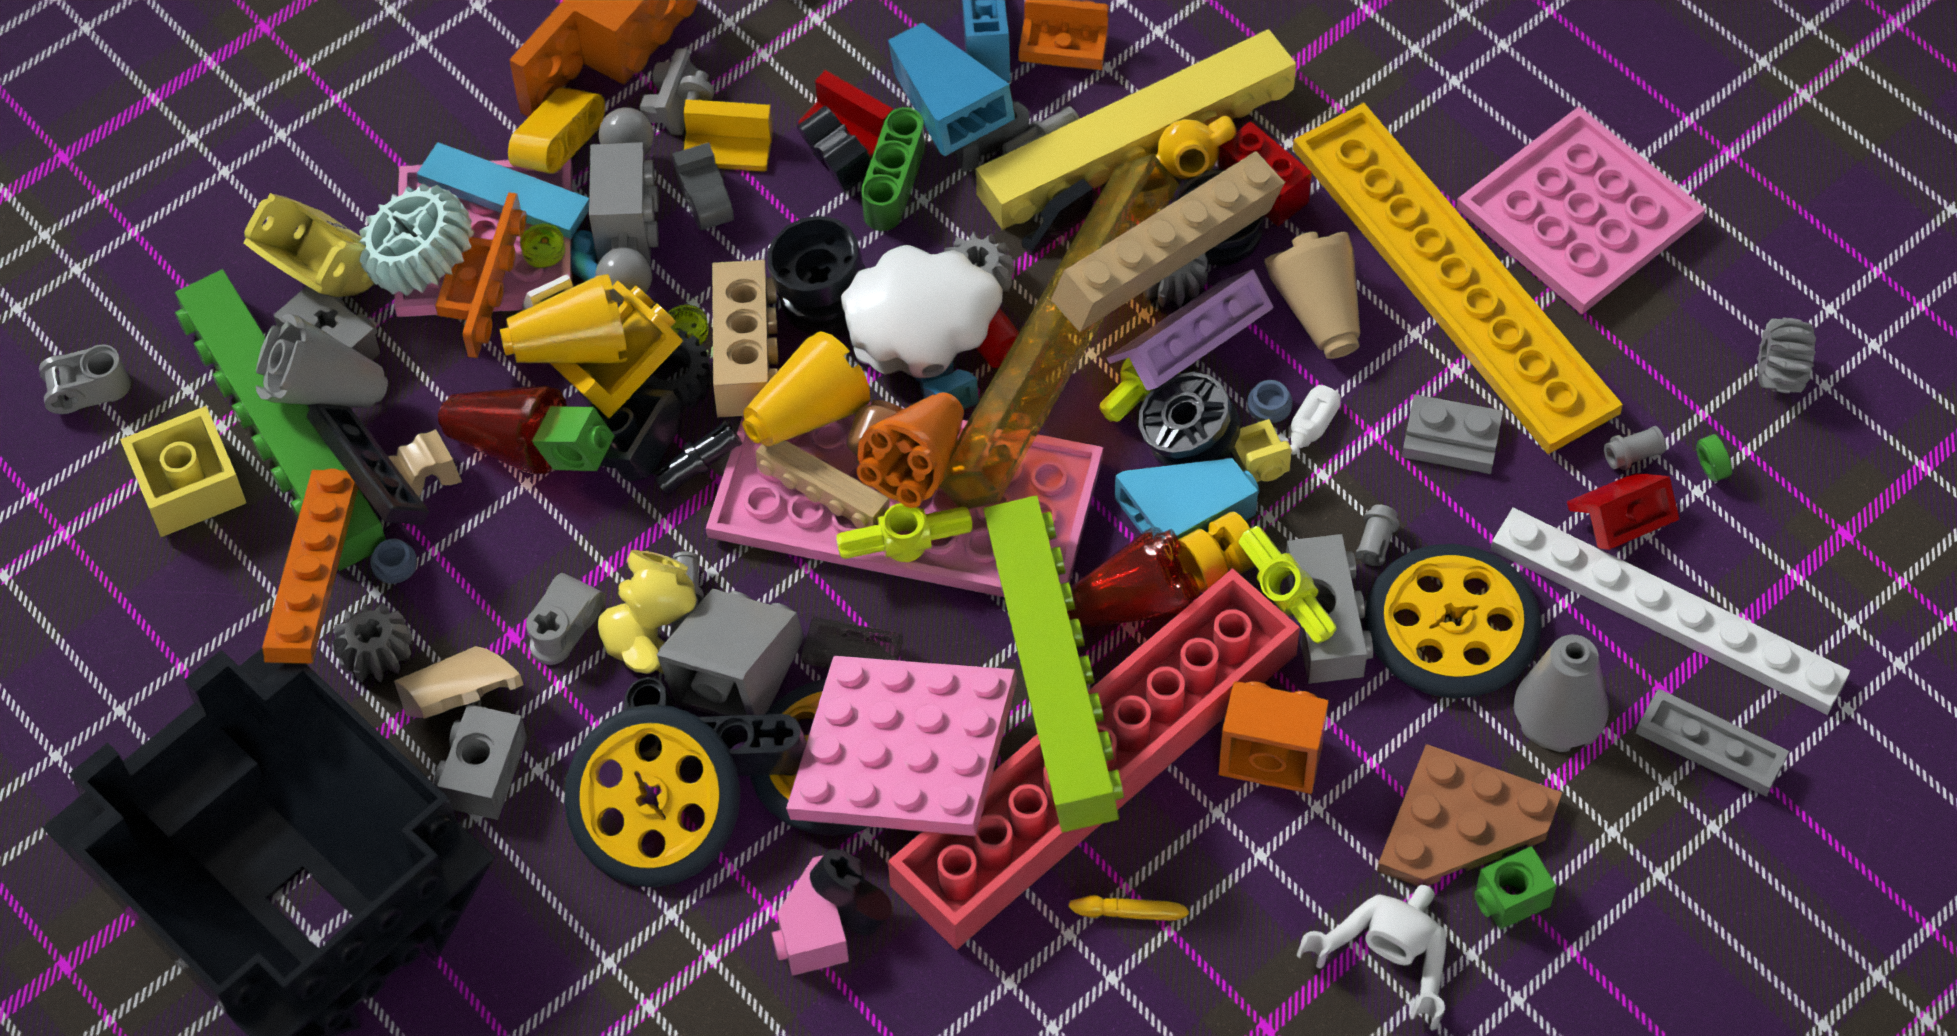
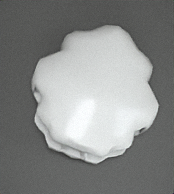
[841,245,1003,378]

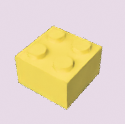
[120,406,247,537]

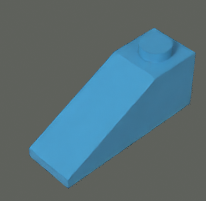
[962,0,1011,81]

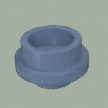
[1247,380,1292,423]
[370,539,417,584]

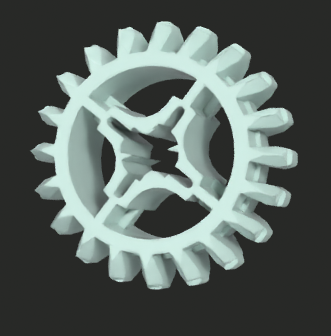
[359,183,474,296]

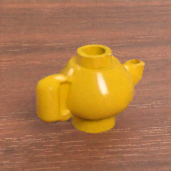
[1141,116,1236,180]

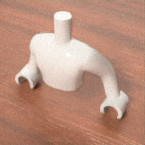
[1297,885,1446,1030]

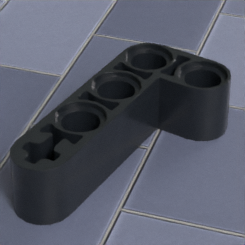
[623,677,807,778]

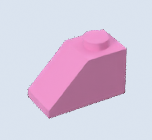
[771,855,849,976]

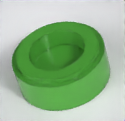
[1696,434,1732,482]

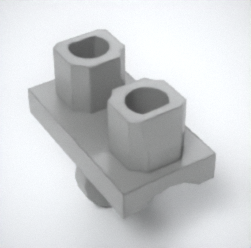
[640,48,715,135]

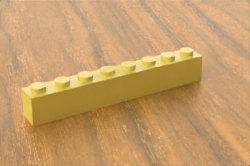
[976,29,1296,230]

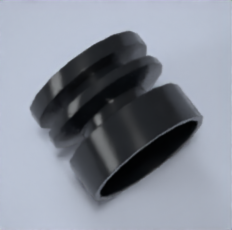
[767,216,866,334]

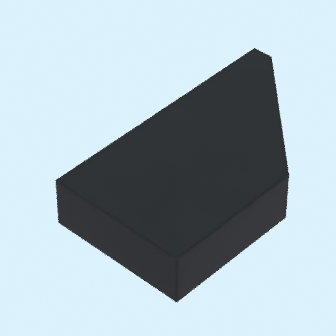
[1022,179,1093,256]

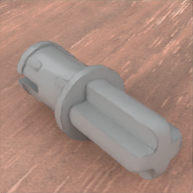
[1002,106,1080,155]

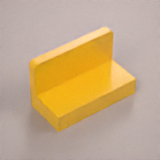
[683,99,773,172]

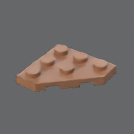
[1377,744,1562,886]

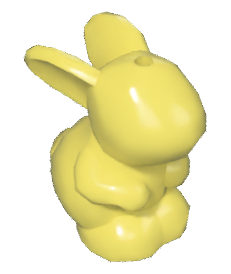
[598,550,697,674]

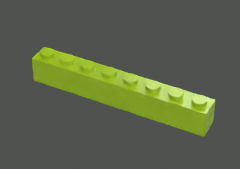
[983,495,1124,833]

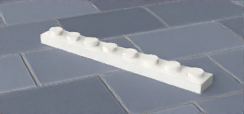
[1490,508,1850,715]

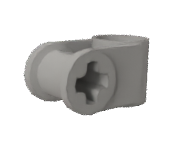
[39,344,131,414]
[526,573,605,665]

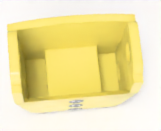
[243,193,374,297]

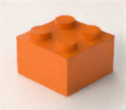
[1219,681,1329,794]

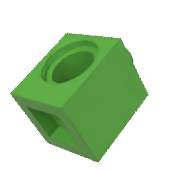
[532,406,614,471]
[1474,846,1556,930]

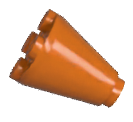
[857,392,964,508]

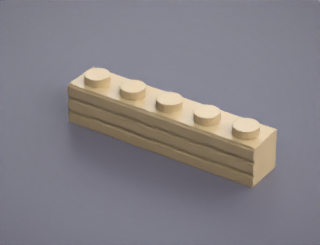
[756,441,889,528]

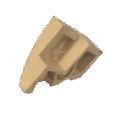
[394,646,524,718]

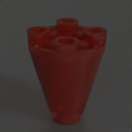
[1067,527,1200,627]

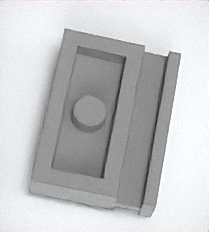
[1402,394,1503,474]

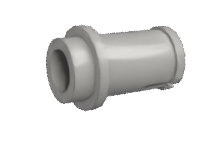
[1604,426,1666,470]
[1355,505,1400,566]

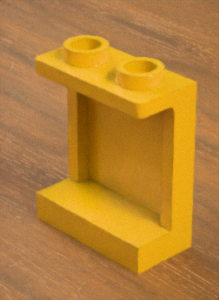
[550,280,683,419]

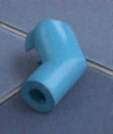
[571,230,598,281]

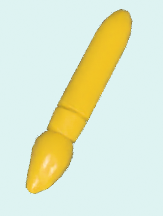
[1069,895,1189,921]

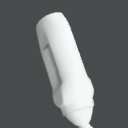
[1290,385,1341,455]

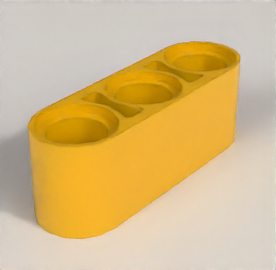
[508,87,605,174]

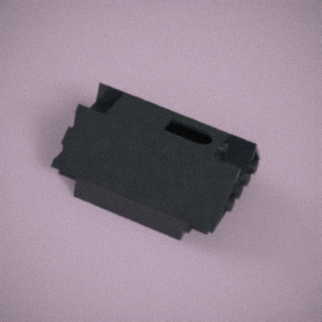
[42,648,495,1036]

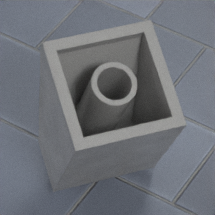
[657,588,804,716]

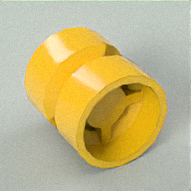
[1175,511,1255,593]

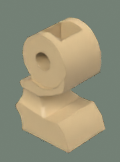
[388,429,462,497]

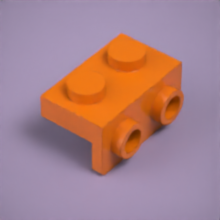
[1019,0,1109,70]

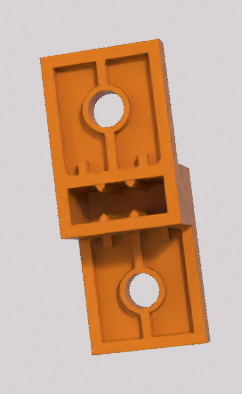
[509,0,698,117]

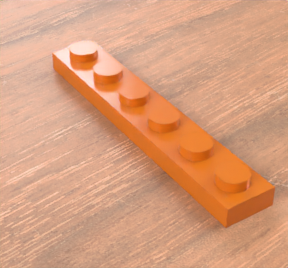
[262,469,359,664]

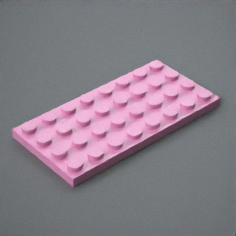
[706,402,1103,597]

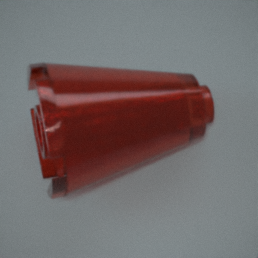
[438,385,567,475]

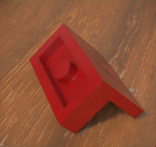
[798,70,893,159]
[1567,473,1680,550]

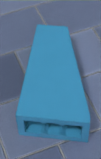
[888,22,1015,156]

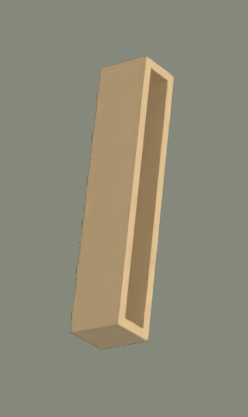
[1051,151,1285,332]

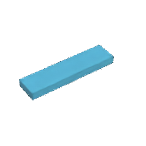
[417,142,589,239]

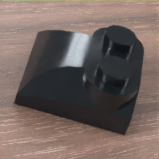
[590,387,681,481]

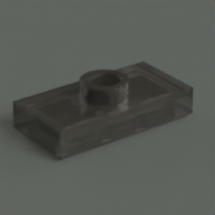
[801,617,903,669]

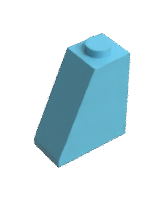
[1115,458,1259,565]

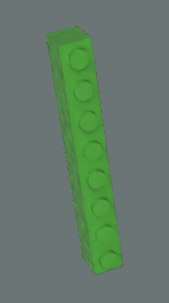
[174,269,386,571]

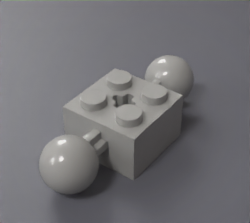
[589,108,659,304]

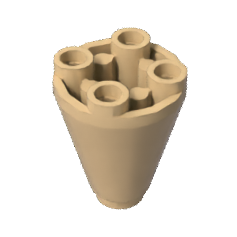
[1264,232,1360,359]

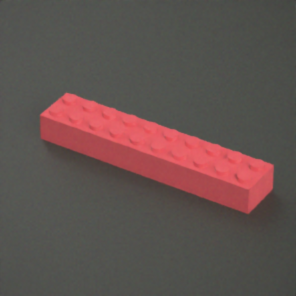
[888,568,1300,950]

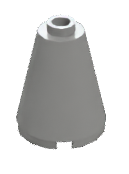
[256,314,388,408]
[1513,635,1609,752]

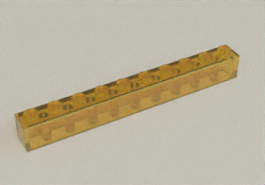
[939,154,1179,509]

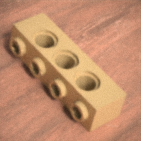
[712,260,778,417]

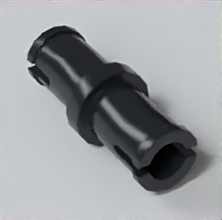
[652,420,743,496]

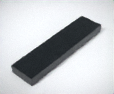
[306,404,429,525]

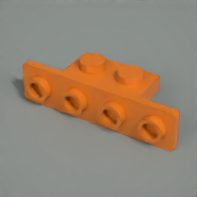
[435,192,527,358]

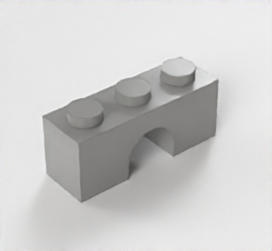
[1286,534,1373,684]

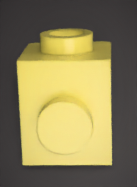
[1231,419,1292,482]

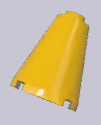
[500,274,628,363]
[742,331,871,446]

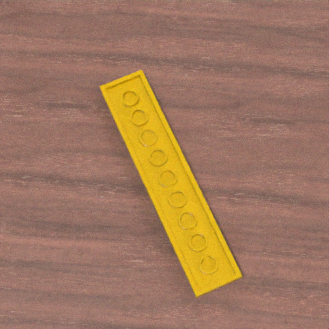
[1293,103,1623,454]

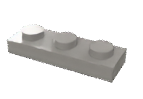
[1636,688,1789,797]

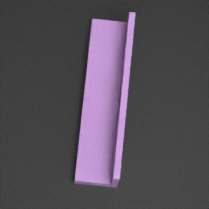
[1107,269,1274,391]

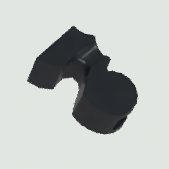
[797,106,871,193]

